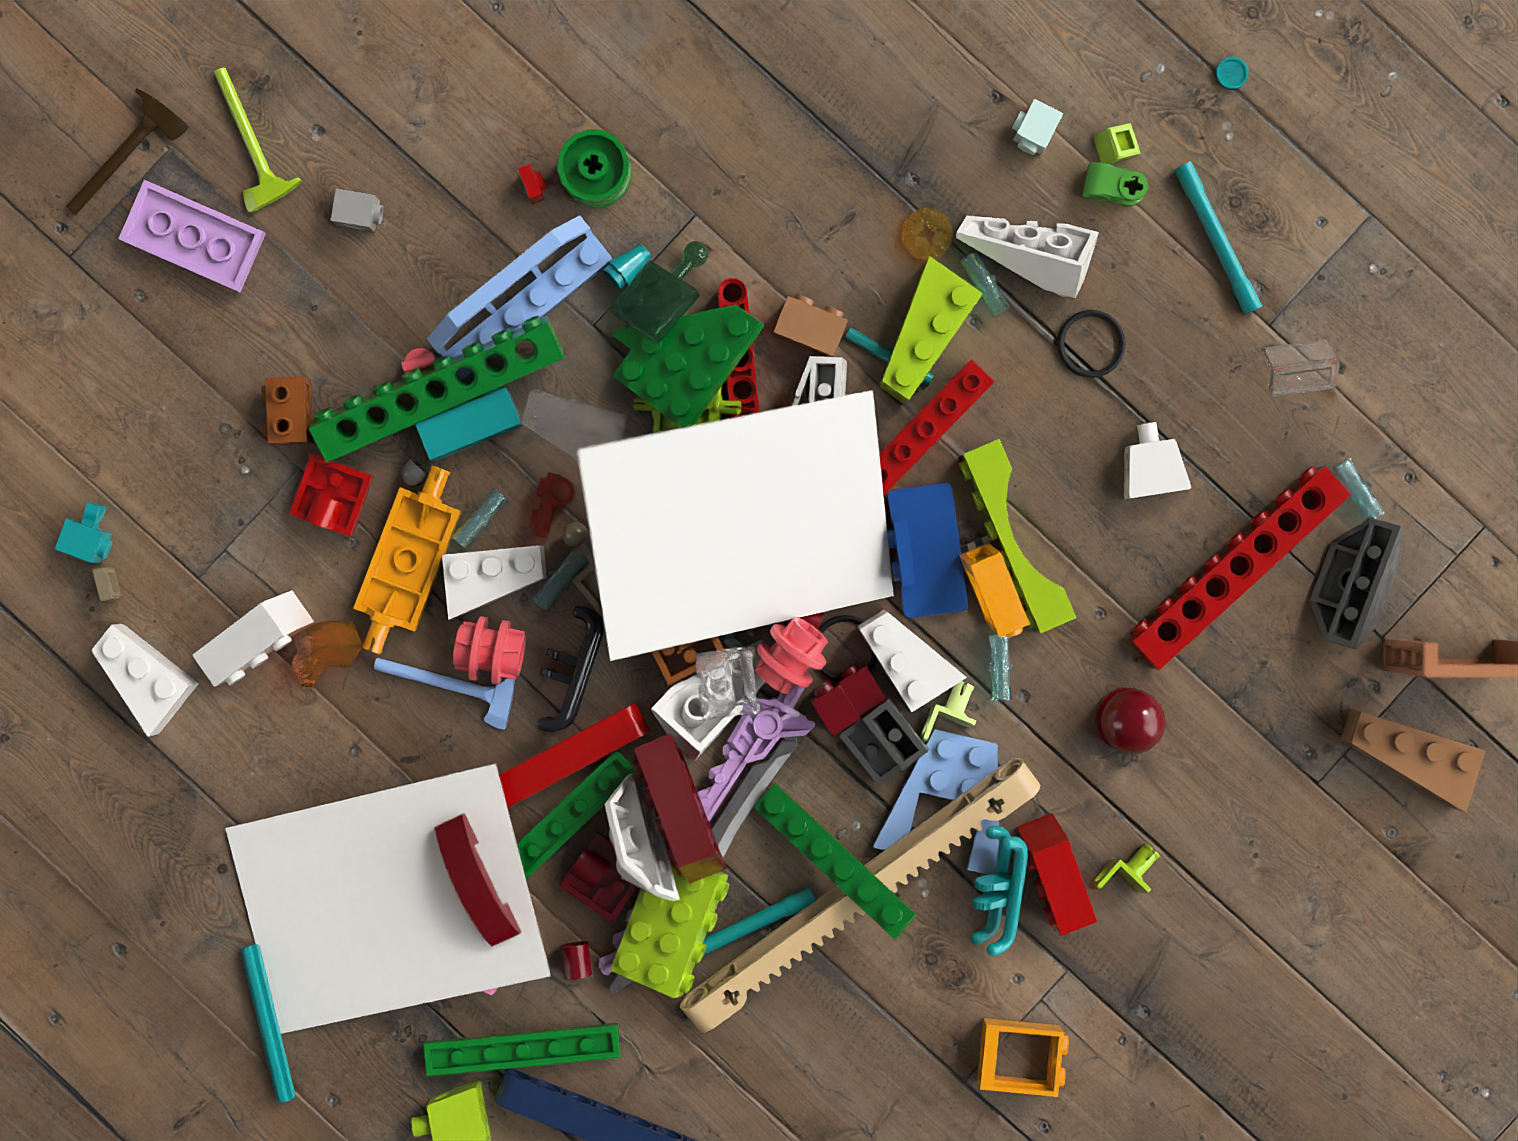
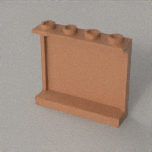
[1383,639,1518,678]

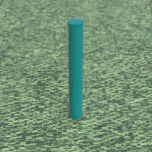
[844,327,934,386]

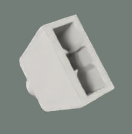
[1124,422,1191,499]

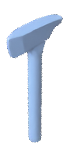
[374,658,515,730]

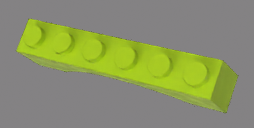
[958,439,1077,633]

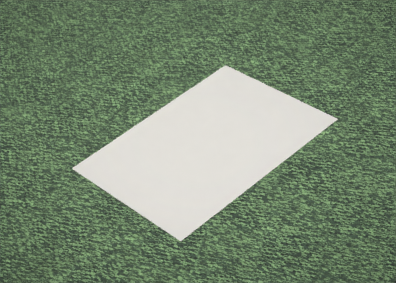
[578,390,894,661]
[225,764,551,1034]

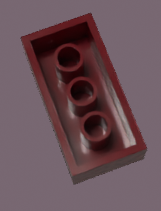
[633,733,727,883]

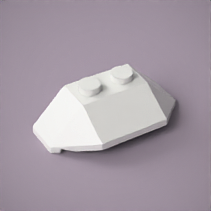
[605,773,679,901]

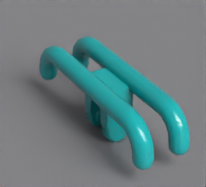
[970,826,1028,957]

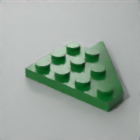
[611,304,765,429]

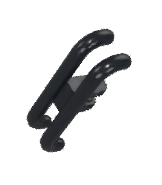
[537,606,604,732]

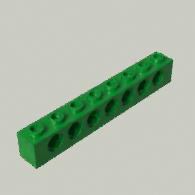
[308,316,564,463]

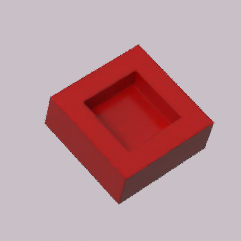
[518,164,547,204]

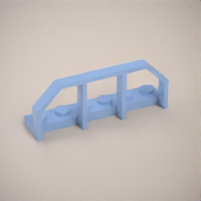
[427,216,613,380]

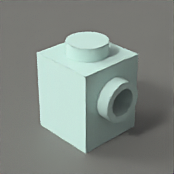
[1012,99,1063,155]

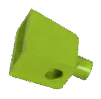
[411,1080,491,1141]

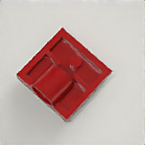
[289,454,374,537]

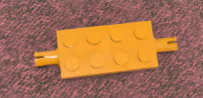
[353,465,462,654]

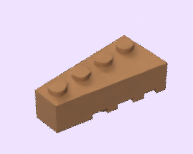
[1341,710,1485,813]

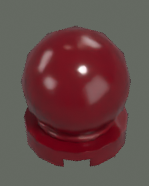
[1094,687,1166,754]

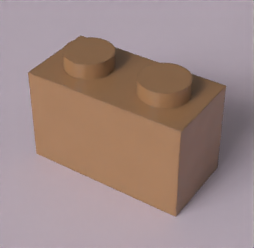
[773,294,848,357]

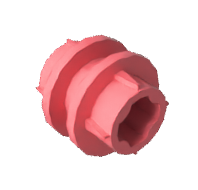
[453,616,526,684]
[755,617,828,694]

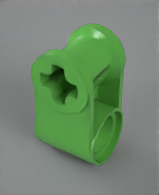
[1082,162,1148,206]

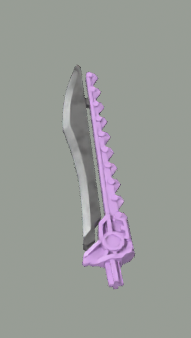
[599,685,815,994]

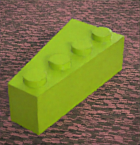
[879,256,983,404]

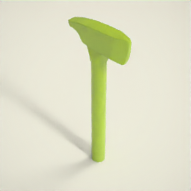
[214,68,302,213]

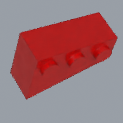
[1017,813,1097,936]

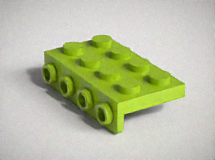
[610,864,729,998]

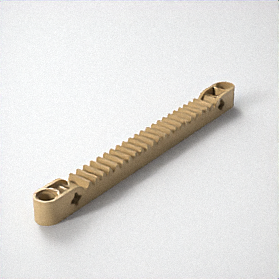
[680,758,1040,1033]

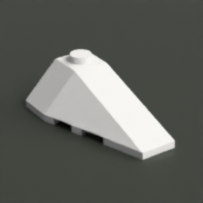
[651,639,766,761]

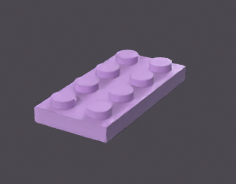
[118,180,266,292]

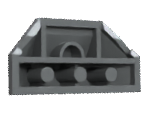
[1310,517,1403,650]

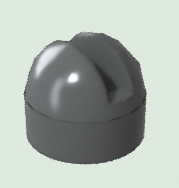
[401,458,429,486]

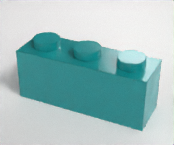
[415,387,524,462]

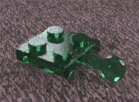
[609,241,709,344]

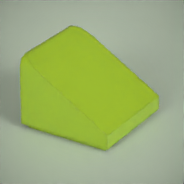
[1093,123,1141,164]

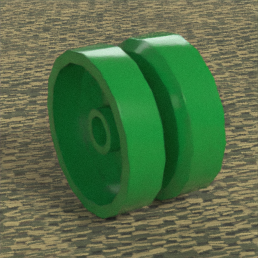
[557,129,632,209]

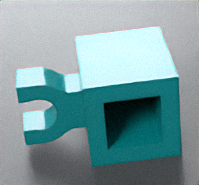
[55,502,112,563]

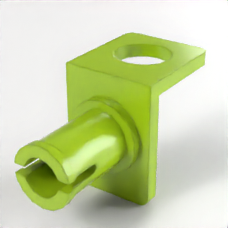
[1088,843,1160,893]

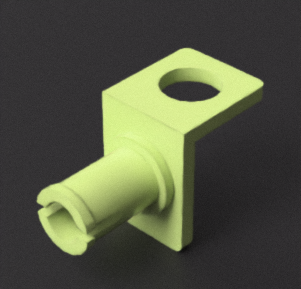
[920,681,976,742]

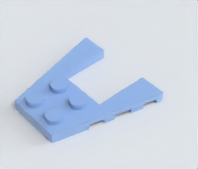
[873,728,999,875]

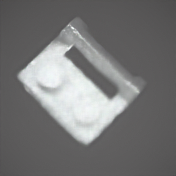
[695,646,761,720]

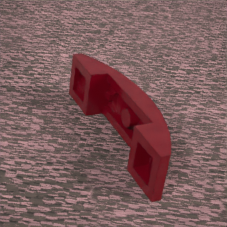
[434,813,522,947]

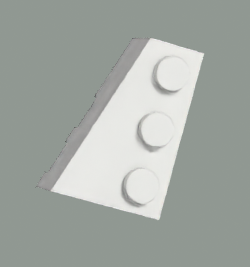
[192,590,314,687]
[91,624,199,737]

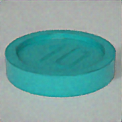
[1215,57,1249,90]

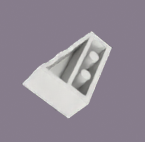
[791,356,847,407]
[442,545,547,620]
[857,610,967,712]

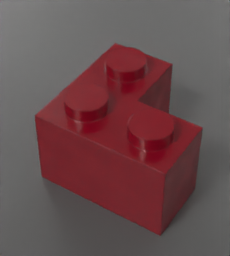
[810,663,886,736]

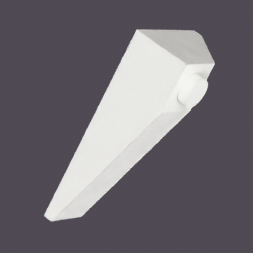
[956,216,1099,298]

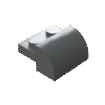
[839,698,929,786]

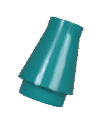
[603,243,651,290]

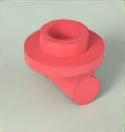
[401,348,436,373]

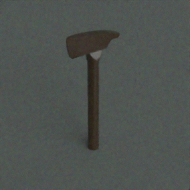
[66,88,189,215]

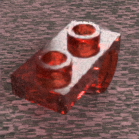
[529,472,577,539]

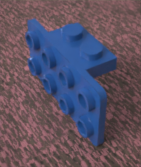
[887,483,968,618]

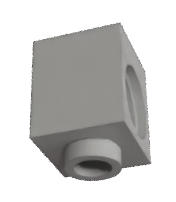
[330,189,383,232]

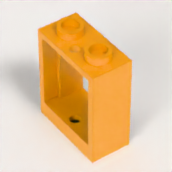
[959,542,1030,638]
[977,1018,1069,1097]

